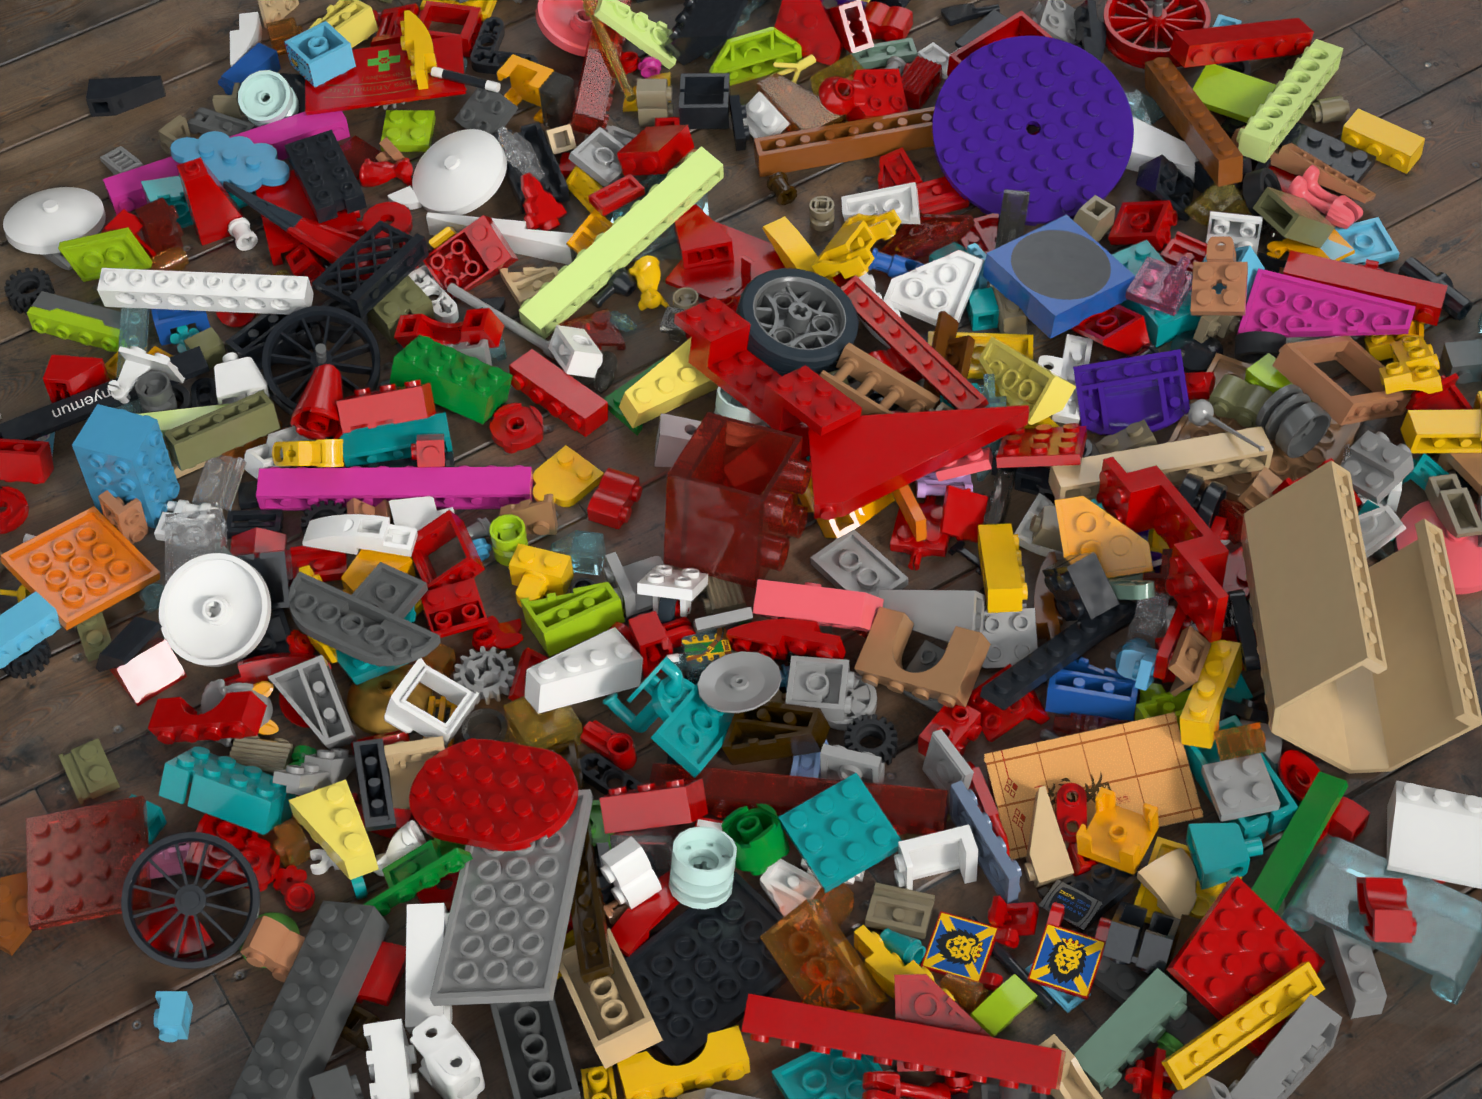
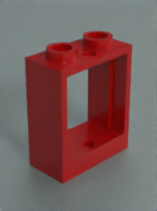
[418,1,483,57]
[412,509,485,590]

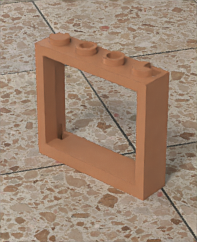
[1272,336,1414,426]

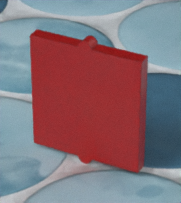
[939,485,988,544]

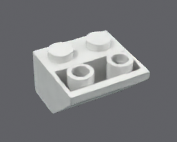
[1206,211,1263,255]

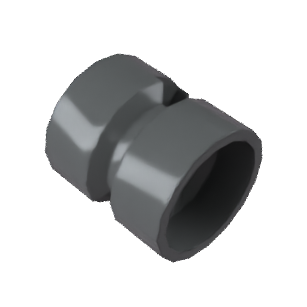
[135,371,177,413]

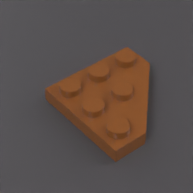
[0,867,69,956]

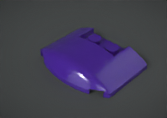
[1073,349,1190,436]

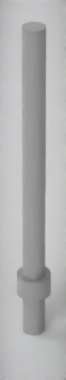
[447,283,555,359]

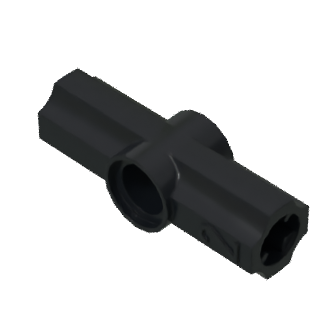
[1398,257,1473,321]

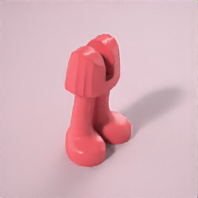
[1286,165,1363,229]

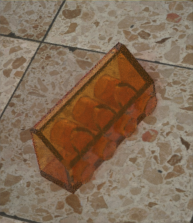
[760,899,889,1016]

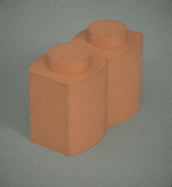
[240,916,305,982]

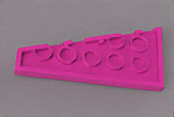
[1237,268,1415,337]

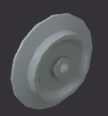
[697,651,782,713]

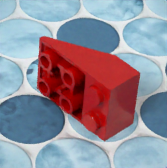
[423,215,519,300]

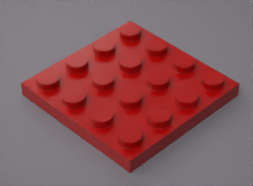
[1166,876,1326,1056]

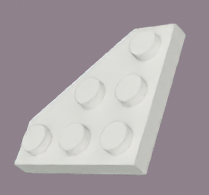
[883,250,984,326]

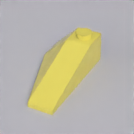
[978,336,1076,425]

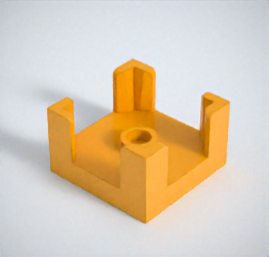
[497,54,558,124]
[1076,787,1159,875]

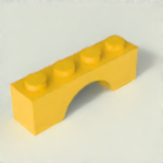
[1179,640,1242,749]
[617,1025,750,1099]

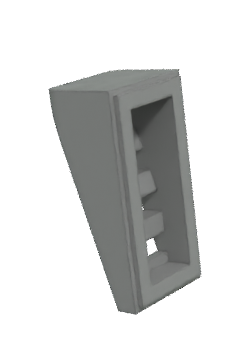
[100,146,144,175]

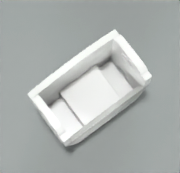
[410,1014,485,1099]

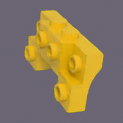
[812,209,902,279]
[1364,335,1443,394]

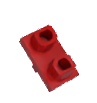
[1125,1048,1175,1099]

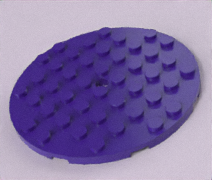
[932,36,1134,226]

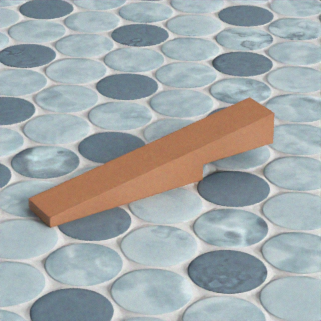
[1231,126,1376,203]

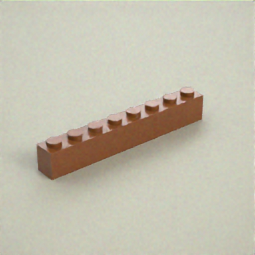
[1145,57,1243,187]
[754,107,935,177]

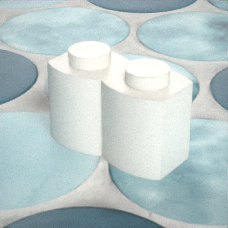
[600,836,662,909]

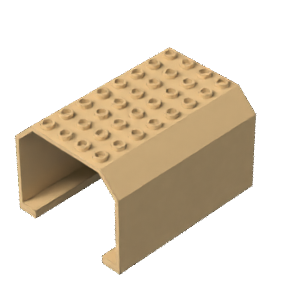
[1241,461,1482,774]

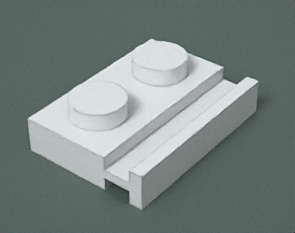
[743,91,790,138]

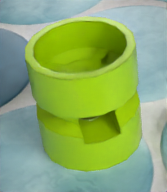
[489,514,529,566]

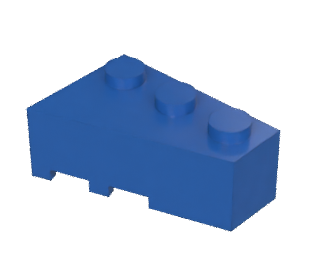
[1045,657,1138,725]

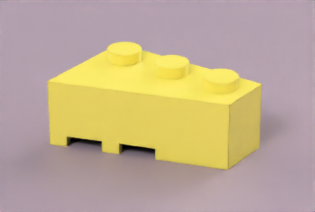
[288,779,379,880]

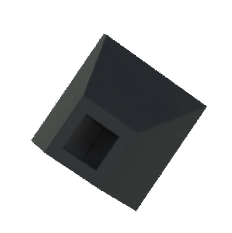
[1136,154,1194,222]

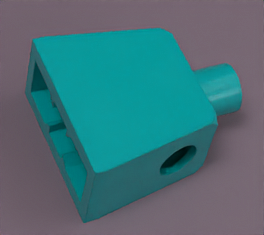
[1186,823,1263,890]

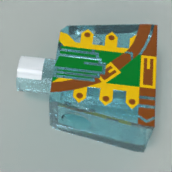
[666,627,732,685]

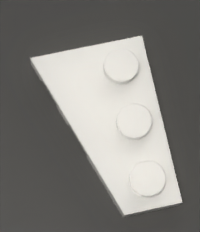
[841,182,920,224]
[1359,504,1407,558]

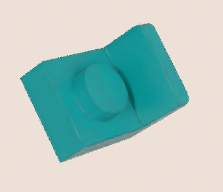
[1402,453,1449,490]

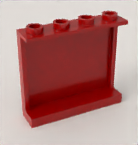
[256,170,365,266]

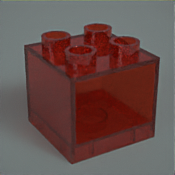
[663,412,812,589]

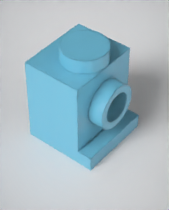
[154,991,193,1042]

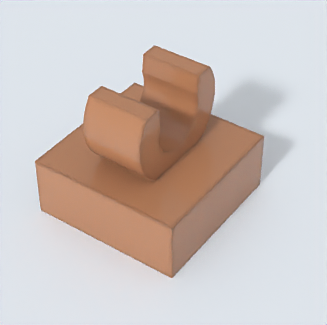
[376,137,405,163]

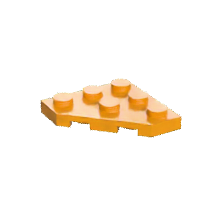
[1055,495,1153,578]

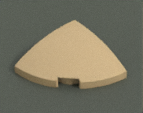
[1137,848,1198,919]

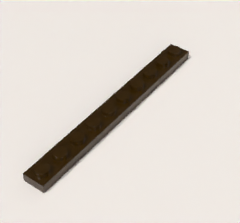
[547,739,615,983]

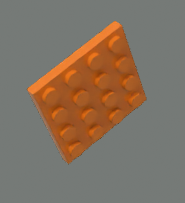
[0,506,160,630]

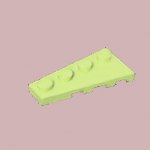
[594,0,676,69]

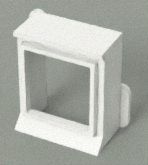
[384,658,479,748]

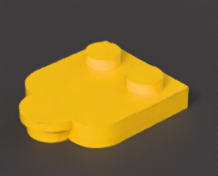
[533,445,604,507]

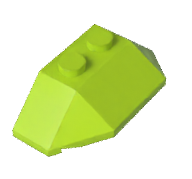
[709,27,802,86]

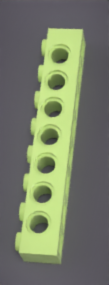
[1236,39,1343,163]

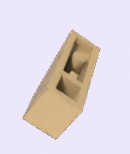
[1024,786,1074,888]

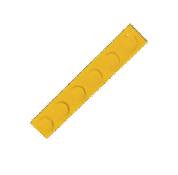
[1161,961,1325,1090]

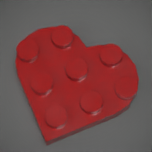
[184,813,280,892]

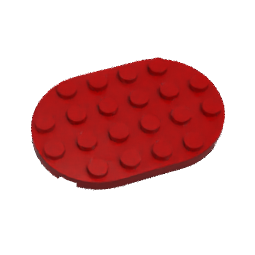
[409,738,579,851]

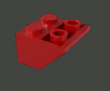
[43,355,110,403]
[421,578,489,638]

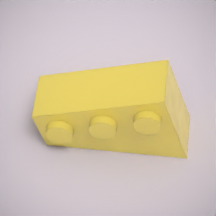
[309,0,378,48]

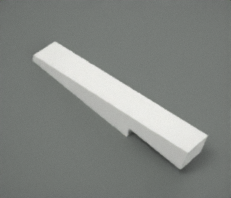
[426,212,576,265]

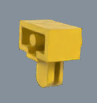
[509,543,574,608]

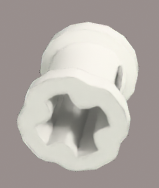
[228,217,258,251]

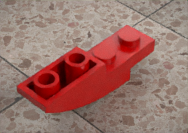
[726,619,846,660]
[223,653,332,686]

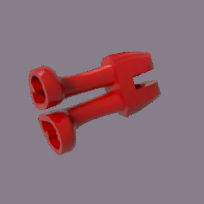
[862,1071,951,1099]

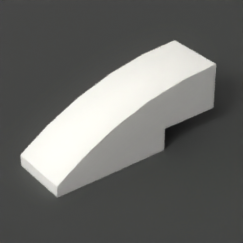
[230,12,262,67]
[243,426,316,480]

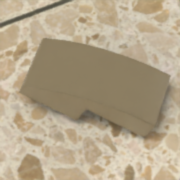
[1193,315,1242,343]

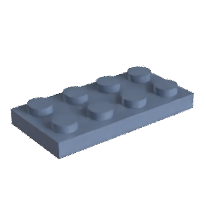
[949,780,1022,904]

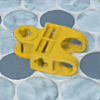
[272,439,344,467]

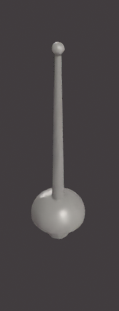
[1188,399,1264,452]

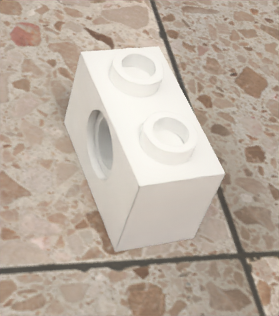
[548,325,603,378]

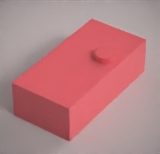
[753,579,884,632]

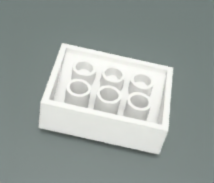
[1387,781,1482,889]

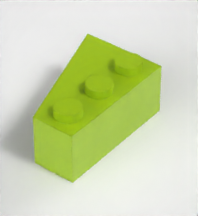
[520,582,625,657]

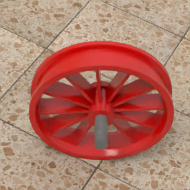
[1103,0,1211,69]

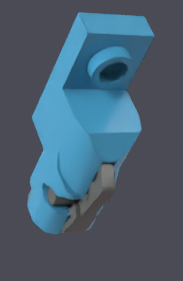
[1110,637,1158,691]

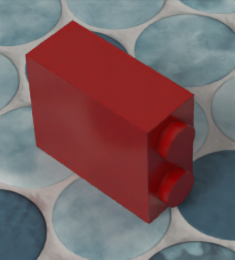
[617,125,695,176]

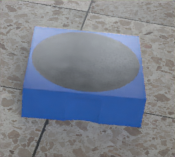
[983,215,1135,339]

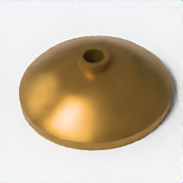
[347,664,433,735]

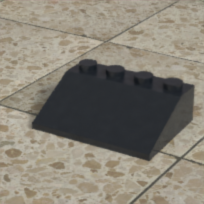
[664,0,749,66]

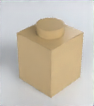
[543,124,577,154]

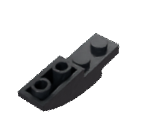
[1073,0,1106,61]

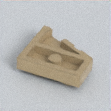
[500,267,559,307]

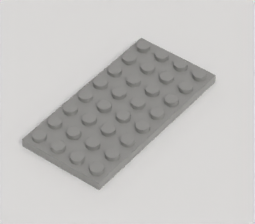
[430,789,593,1006]

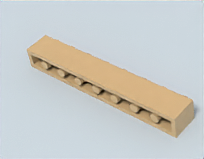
[1049,426,1273,500]

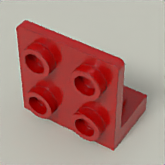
[967,664,1050,742]

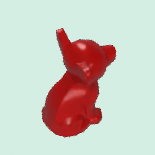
[359,158,413,187]

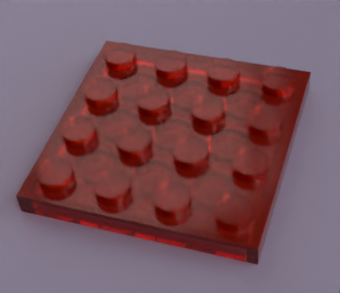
[26,795,152,931]

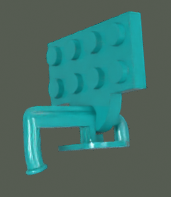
[603,656,734,778]

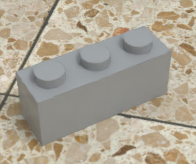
[1324,913,1387,1019]

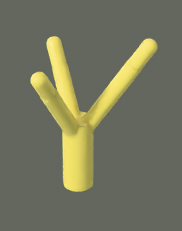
[770,54,816,96]

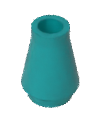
[880,928,926,966]

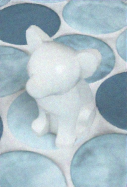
[373,820,426,877]

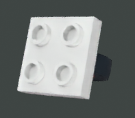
[637,565,708,624]

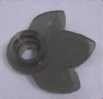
[573,351,618,394]

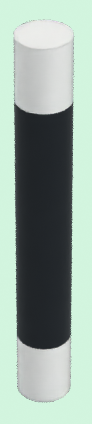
[431,66,500,93]

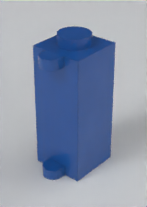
[218,43,281,95]

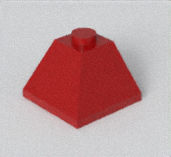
[1071,304,1150,355]

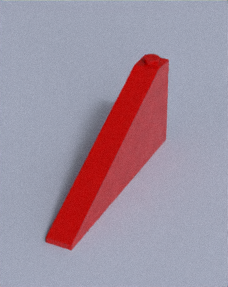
[807,405,1029,520]

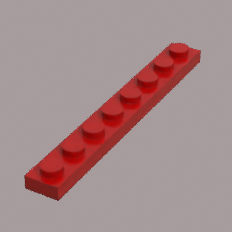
[841,275,989,410]
[1153,516,1229,680]

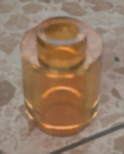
[150,246,189,271]

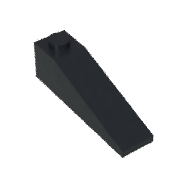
[353,738,396,832]

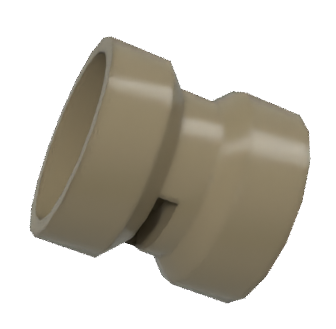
[809,196,835,232]
[673,287,699,317]

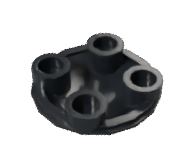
[1170,330,1223,373]

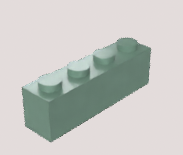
[1074,968,1187,1093]

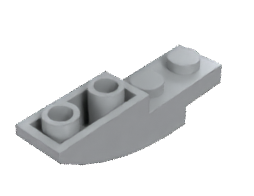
[272,748,355,795]

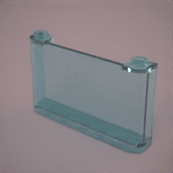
[1282,837,1482,1005]

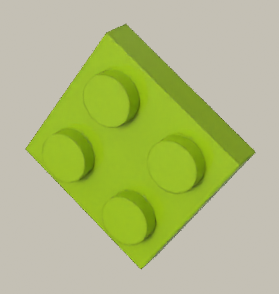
[380,110,436,152]

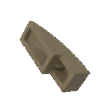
[1425,474,1482,538]

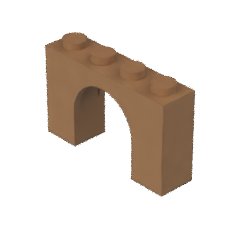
[854,607,991,708]

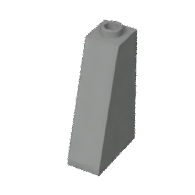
[878,590,985,643]

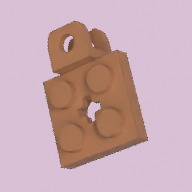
[1190,236,1248,316]

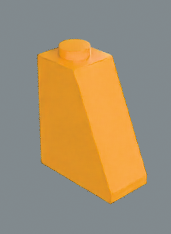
[341,549,416,595]

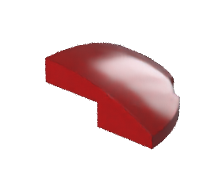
[138,897,215,958]

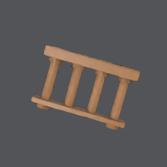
[820,343,940,415]

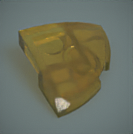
[1185,183,1253,226]

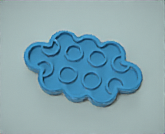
[170,131,290,192]

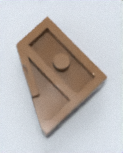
[499,494,558,535]

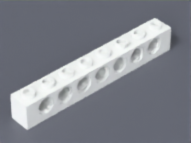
[97,268,314,315]

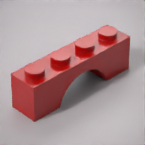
[394,308,504,348]
[147,691,267,744]

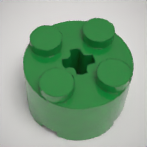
[721,804,790,876]

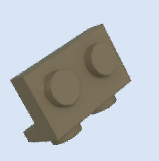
[1095,420,1158,455]

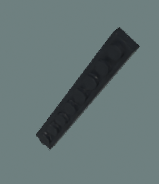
[980,599,1141,710]

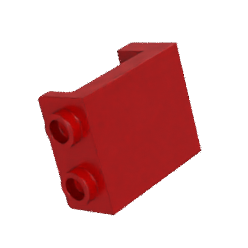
[1406,373,1474,454]

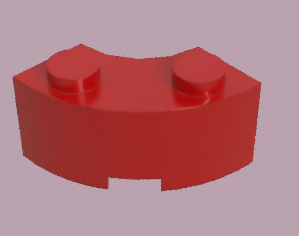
[1356,877,1417,943]

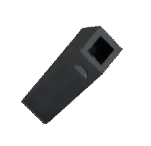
[86,75,166,117]

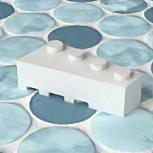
[525,627,643,714]
[363,1019,419,1099]

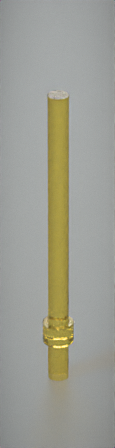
[582,0,636,102]

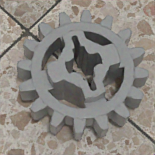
[453,646,516,705]

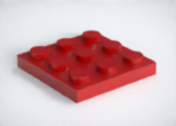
[996,423,1087,468]

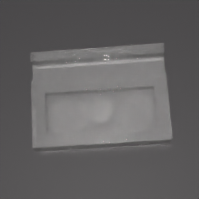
[192,455,247,511]

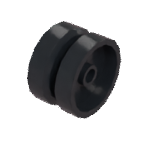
[1179,473,1228,528]

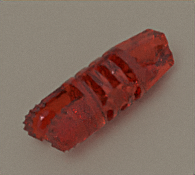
[1053,713,1131,737]

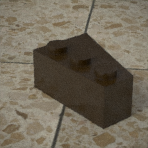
[722,701,830,765]

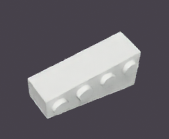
[405,903,452,1034]

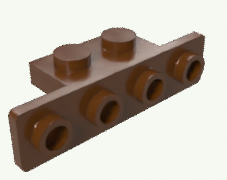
[923,311,975,410]

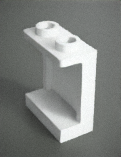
[894,825,978,890]

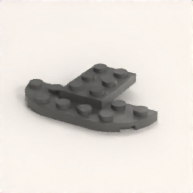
[288,562,441,666]

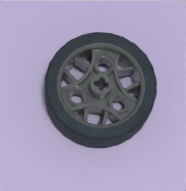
[736,268,859,376]

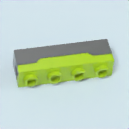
[27,291,138,352]

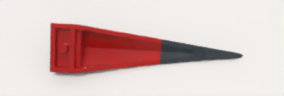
[223,181,391,280]

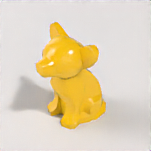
[628,255,670,311]

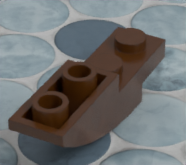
[1033,551,1063,642]

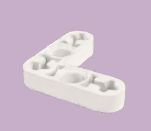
[409,265,459,323]

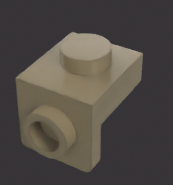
[158,115,191,154]

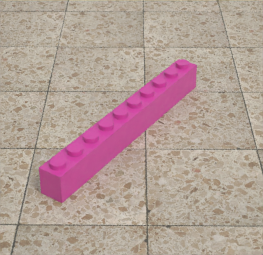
[103,111,350,215]
[256,465,534,511]

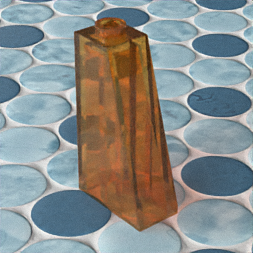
[756,73,846,132]

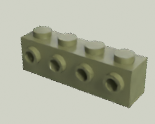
[163,390,280,471]

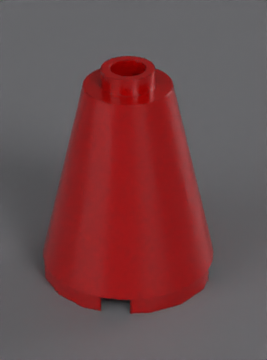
[290,364,343,440]

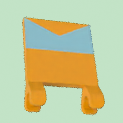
[1267,229,1355,261]

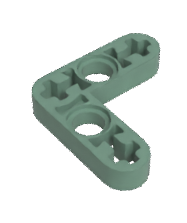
[1107,569,1157,600]

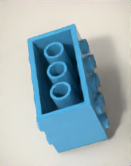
[72,404,180,529]

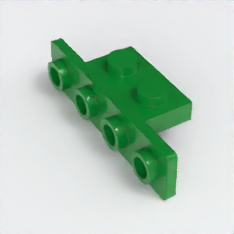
[363,840,473,917]

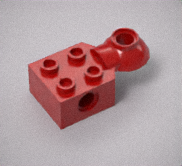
[819,69,908,122]

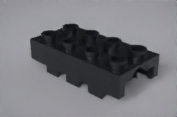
[492,122,570,214]
[284,130,367,223]

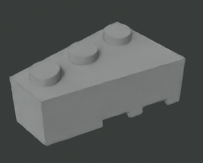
[268,655,357,751]

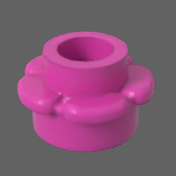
[638,57,662,78]

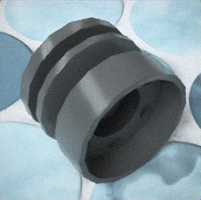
[1256,384,1331,458]

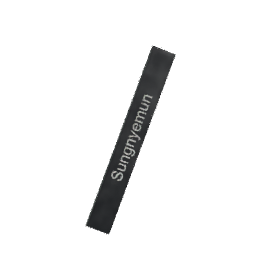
[0,346,210,441]

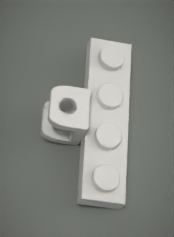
[1038,334,1093,424]

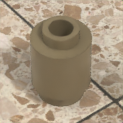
[1311,95,1350,124]

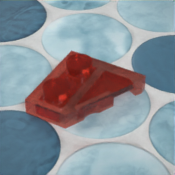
[559,308,626,351]

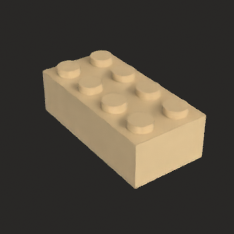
[559,928,663,1069]

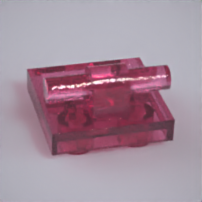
[1125,256,1193,316]

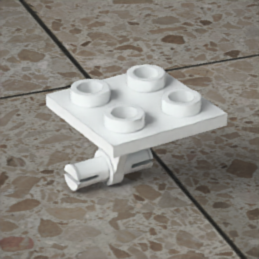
[108,346,185,404]

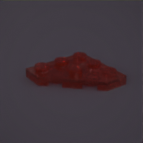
[879,214,975,260]

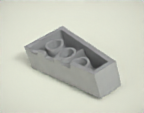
[1228,994,1342,1099]

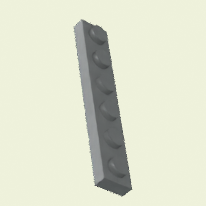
[1072,928,1210,1045]

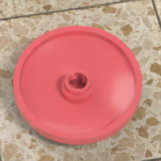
[536,0,626,57]
[1394,500,1482,594]

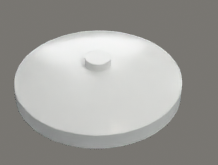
[412,129,507,215]
[3,187,106,254]
[159,553,271,667]

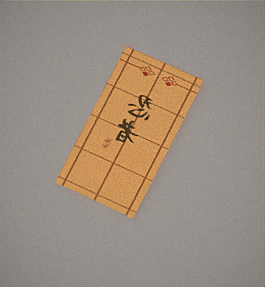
[984,712,1203,860]

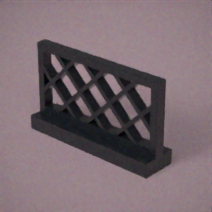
[312,220,429,319]

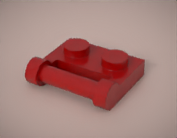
[370,3,420,47]

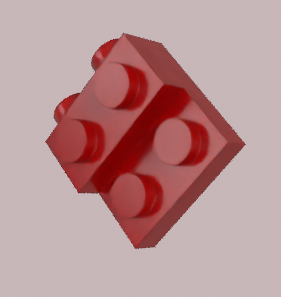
[1108,200,1178,251]

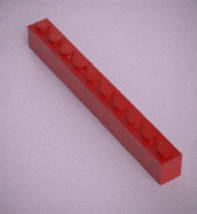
[741,994,1066,1095]

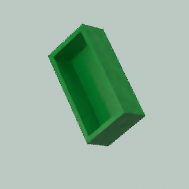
[389,335,512,424]

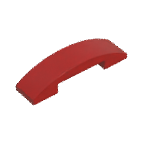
[611,870,680,957]

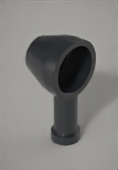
[591,268,637,308]

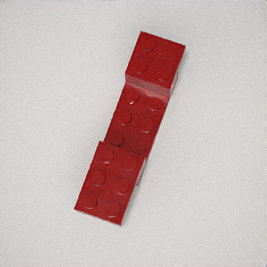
[674,297,862,436]
[1096,457,1229,643]

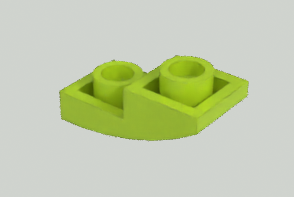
[970,974,1038,1038]

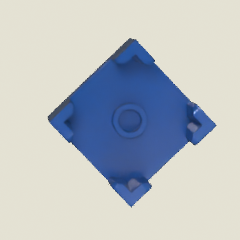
[151,309,210,346]

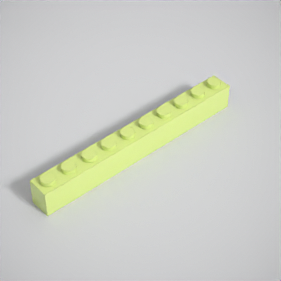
[519,146,724,339]

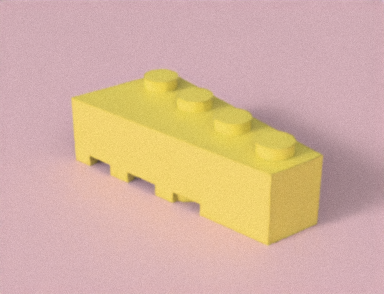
[619,337,718,428]

